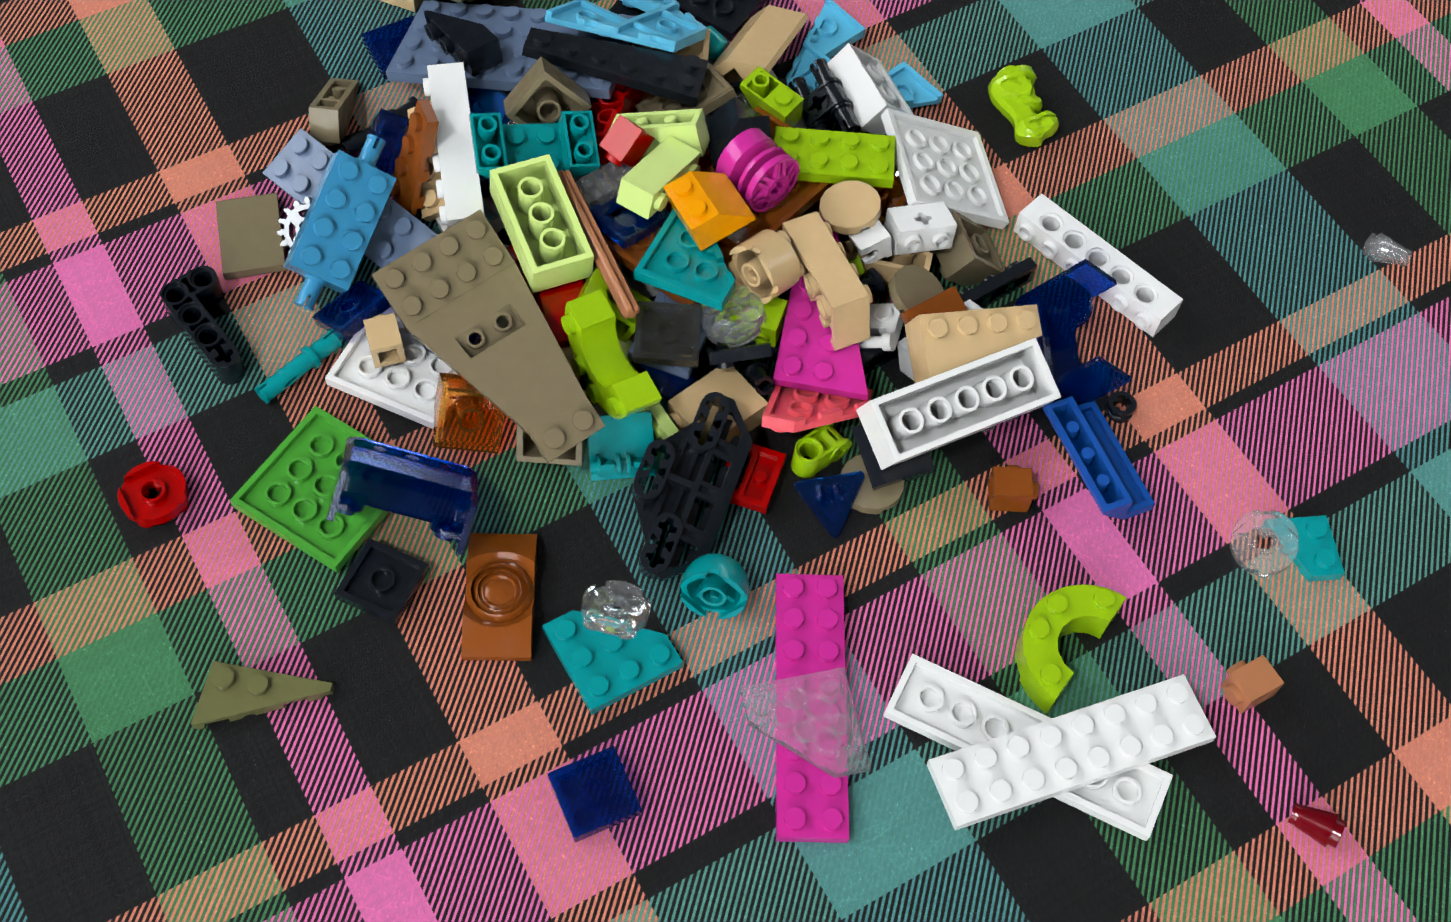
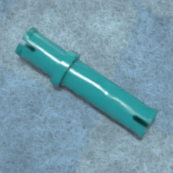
[254,330,342,404]

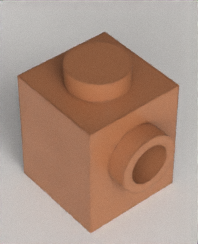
[1220,655,1284,714]

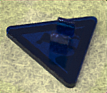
[794,471,865,538]

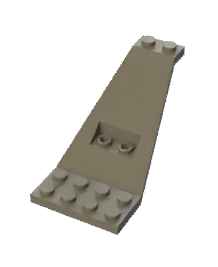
[371,209,605,463]

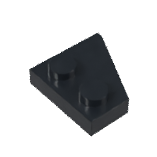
[704,337,772,369]

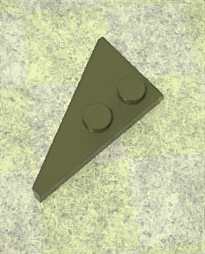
[191,661,335,730]

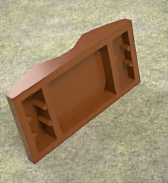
[461,533,538,661]

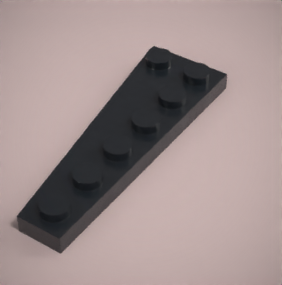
[522,27,709,107]

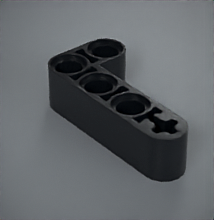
[160,266,246,385]

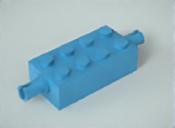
[283,134,397,311]

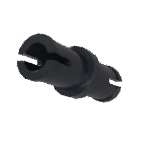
[739,358,775,396]

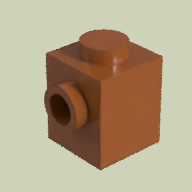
[987,465,1038,512]

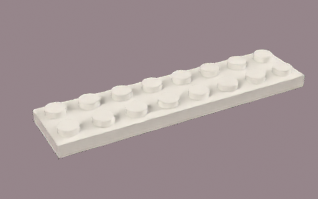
[883,653,1173,841]
[927,674,1216,831]

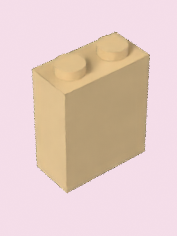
[668,367,768,458]

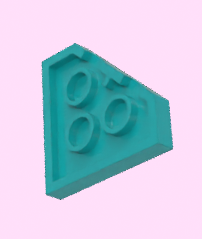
[634,209,735,311]
[542,610,683,715]

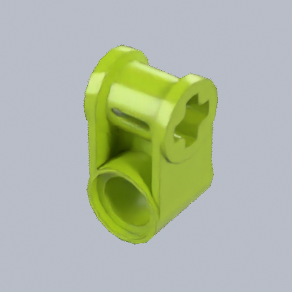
[791,423,852,478]

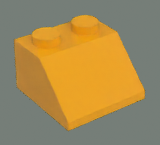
[663,171,756,251]

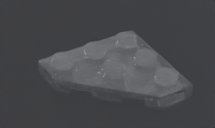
[740,667,871,778]

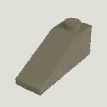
[309,78,359,146]

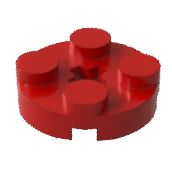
[117,461,189,528]

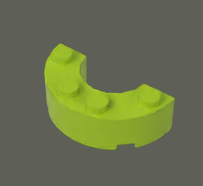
[561,289,662,419]
[1015,584,1127,714]

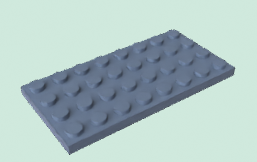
[386,0,635,99]

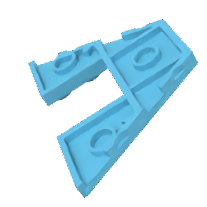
[545,0,707,53]
[785,0,943,108]

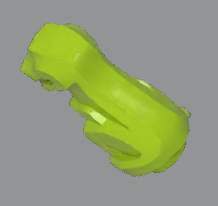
[988,65,1059,147]

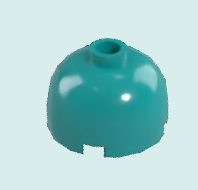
[680,554,749,619]

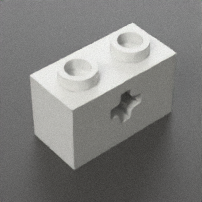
[883,201,957,255]

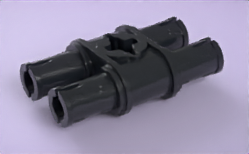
[788,58,861,133]

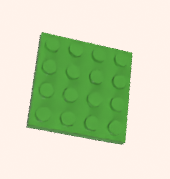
[230,406,421,573]

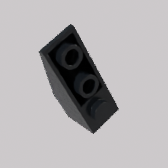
[424,10,503,77]

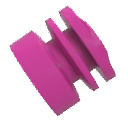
[716,128,800,212]

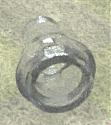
[1363,233,1412,267]

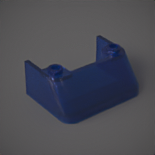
[1015,259,1131,403]
[326,437,478,555]

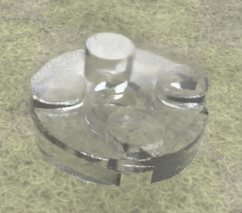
[701,285,767,347]
[1229,510,1299,578]
[581,580,651,640]

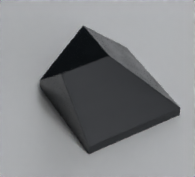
[706,97,771,169]

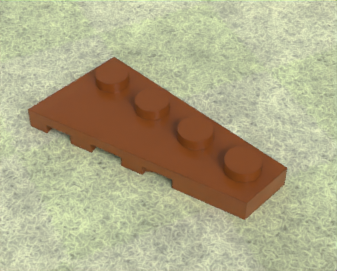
[390,100,439,220]

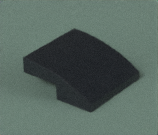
[851,425,936,491]

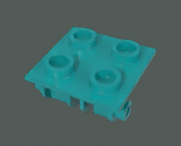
[588,411,657,481]

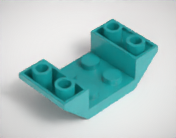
[469,110,600,179]

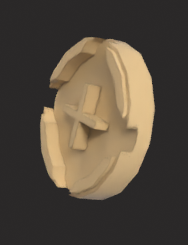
[819,180,881,235]

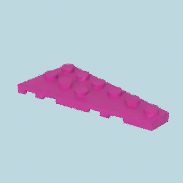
[773,221,868,401]

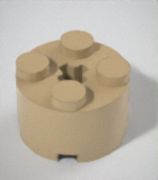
[728,229,805,304]

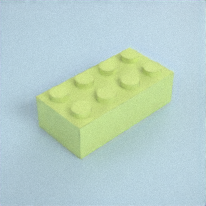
[490,154,594,294]

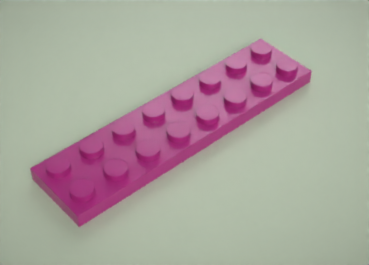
[775,573,849,843]

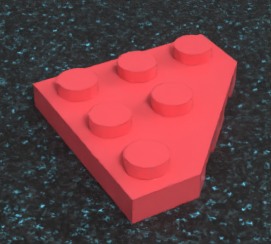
[761,385,873,433]

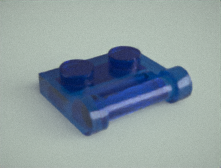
[589,197,670,249]

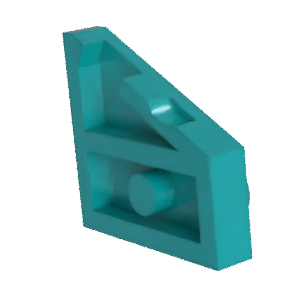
[1262,515,1345,582]

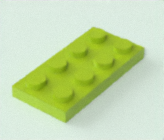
[774,126,895,188]

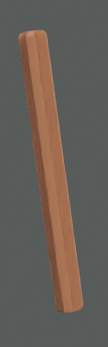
[558,170,640,319]

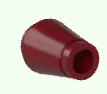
[1288,803,1347,848]

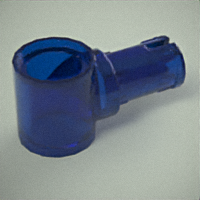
[632,360,696,401]

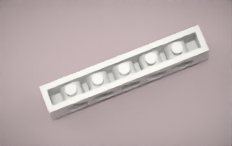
[1014,194,1183,337]

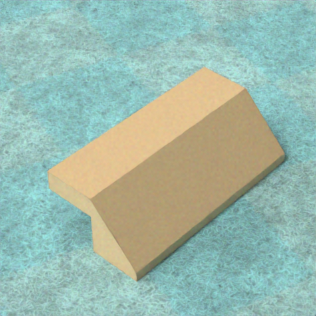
[713,5,809,80]

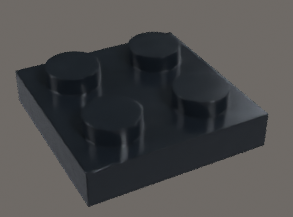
[334,538,430,626]

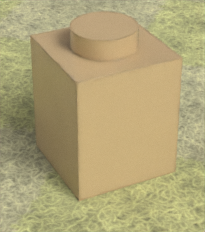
[363,313,406,368]

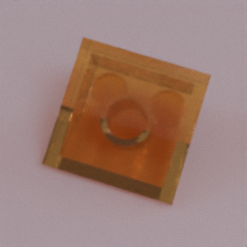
[433,372,505,453]

